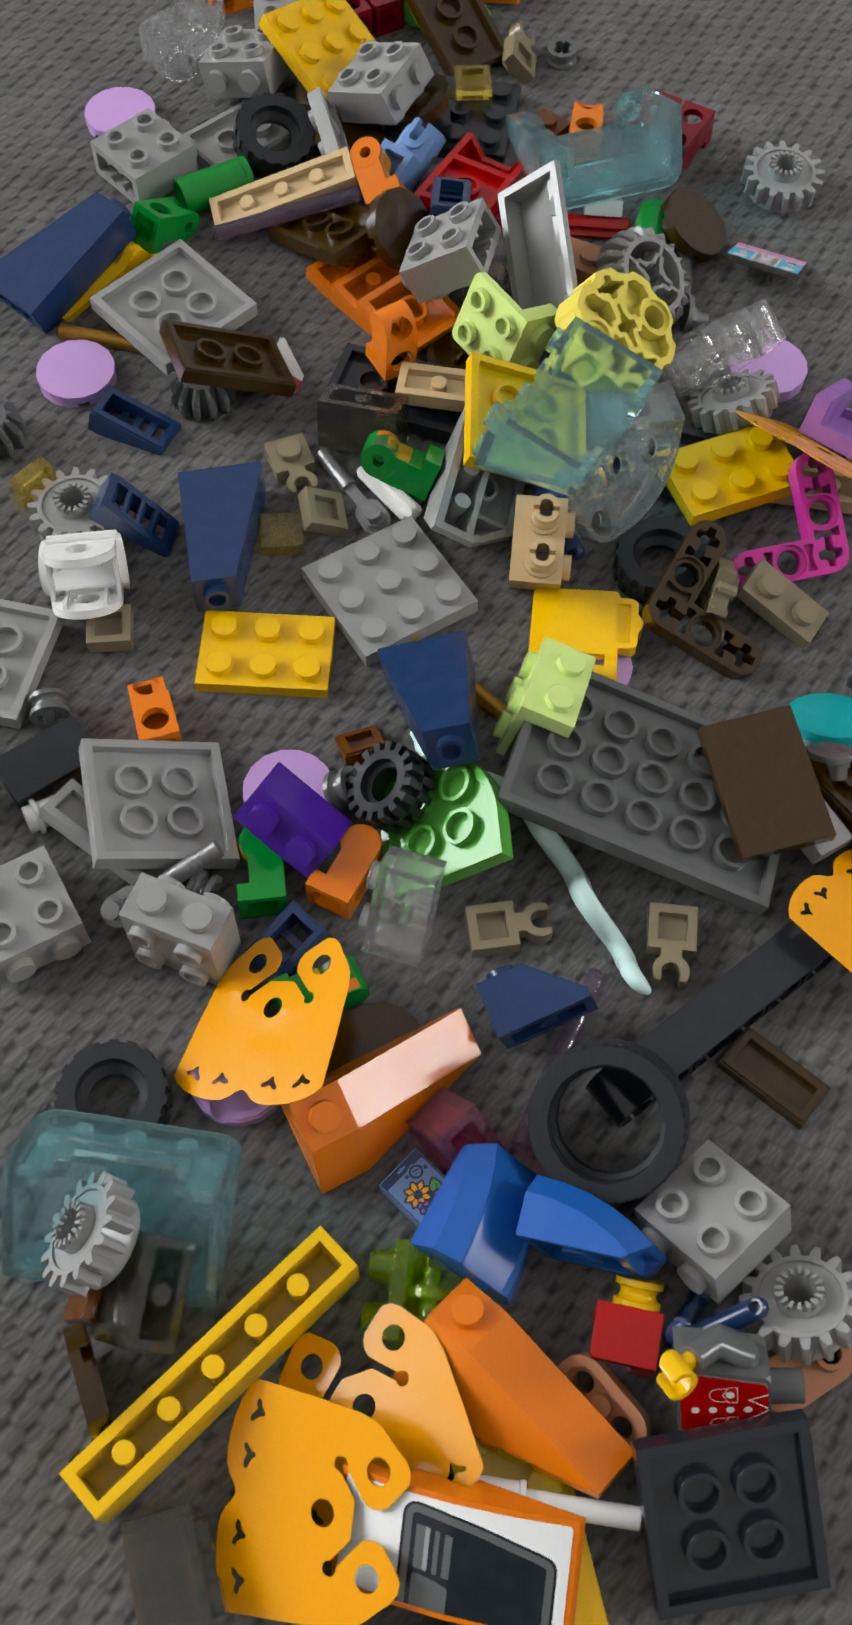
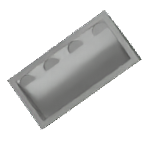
[497,160,578,348]

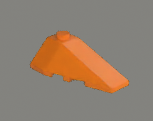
[281,1008,481,1194]
[392,1277,633,1499]

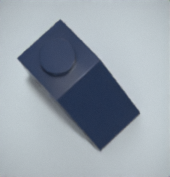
[476,964,599,1049]

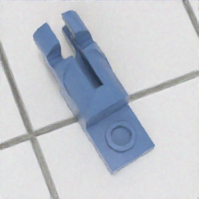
[346,117,446,208]

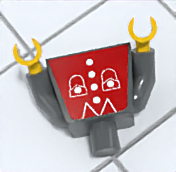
[656,1324,806,1431]

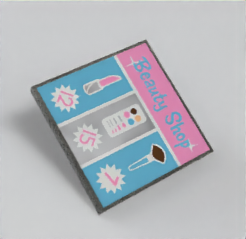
[723,242,808,287]

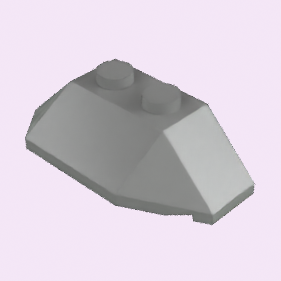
[424,407,526,547]

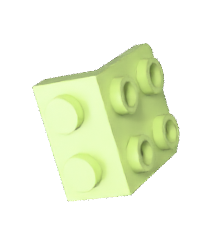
[452,272,557,370]
[493,636,596,756]

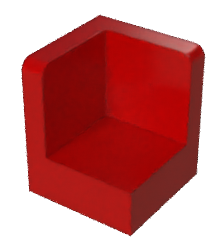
[589,1299,664,1379]

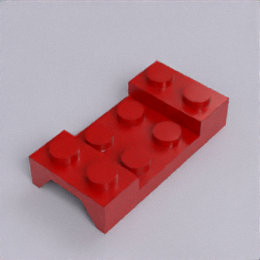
[414,132,533,216]

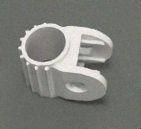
[38,529,130,620]

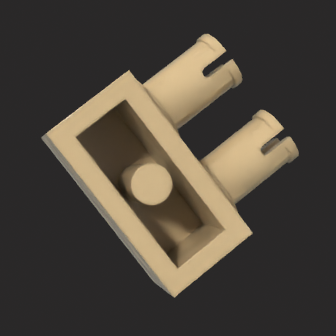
[508,493,576,590]

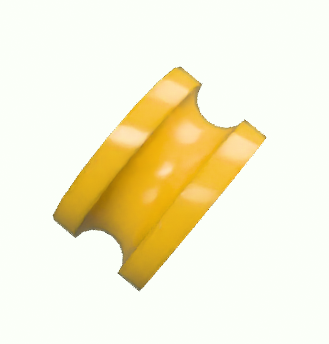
[612,1274,664,1312]

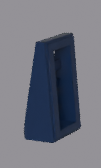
[430,176,471,217]
[88,386,181,456]
[89,472,179,557]
[243,900,333,995]

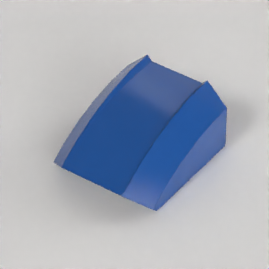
[410,1143,537,1305]
[515,1175,668,1281]

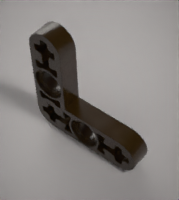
[642,520,762,680]

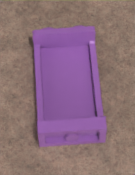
[799,378,852,460]

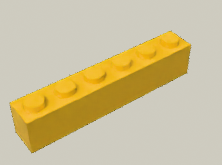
[59,1225,360,1524]

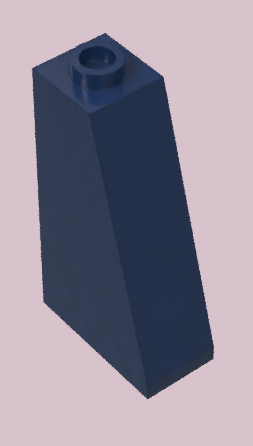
[0,192,137,334]
[178,461,266,612]
[378,630,480,770]

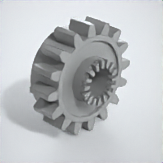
[741,141,825,213]
[688,369,780,435]
[27,467,121,541]
[41,1171,140,1297]
[739,1245,852,1366]

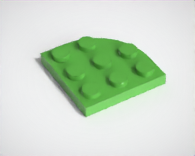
[381,755,514,905]

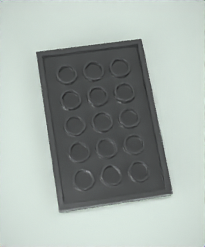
[497,671,780,916]

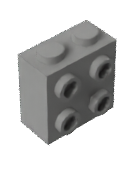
[198,25,291,101]
[327,41,434,125]
[90,108,198,204]
[399,197,502,304]
[0,845,91,986]
[118,872,242,987]
[634,1139,792,1304]

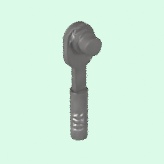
[676,250,709,331]
[315,447,392,535]
[803,739,852,781]
[101,840,224,928]

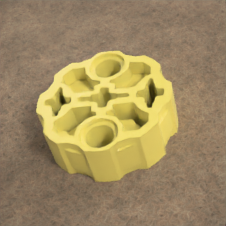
[554,267,676,399]

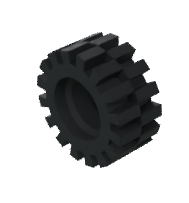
[346,741,436,833]

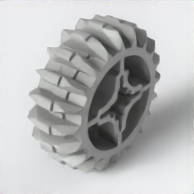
[594,225,691,324]

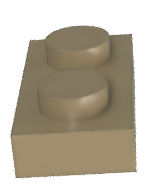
[736,559,829,648]

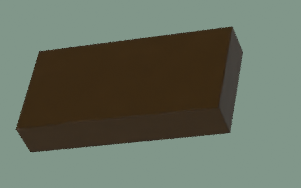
[717,1026,831,1130]

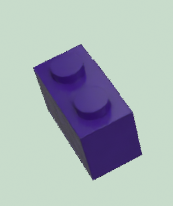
[233,762,352,878]

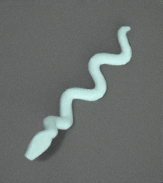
[409,730,651,995]

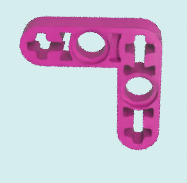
[731,453,849,589]

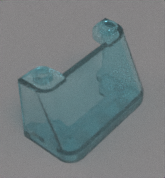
[506,85,683,210]
[2,1109,241,1309]

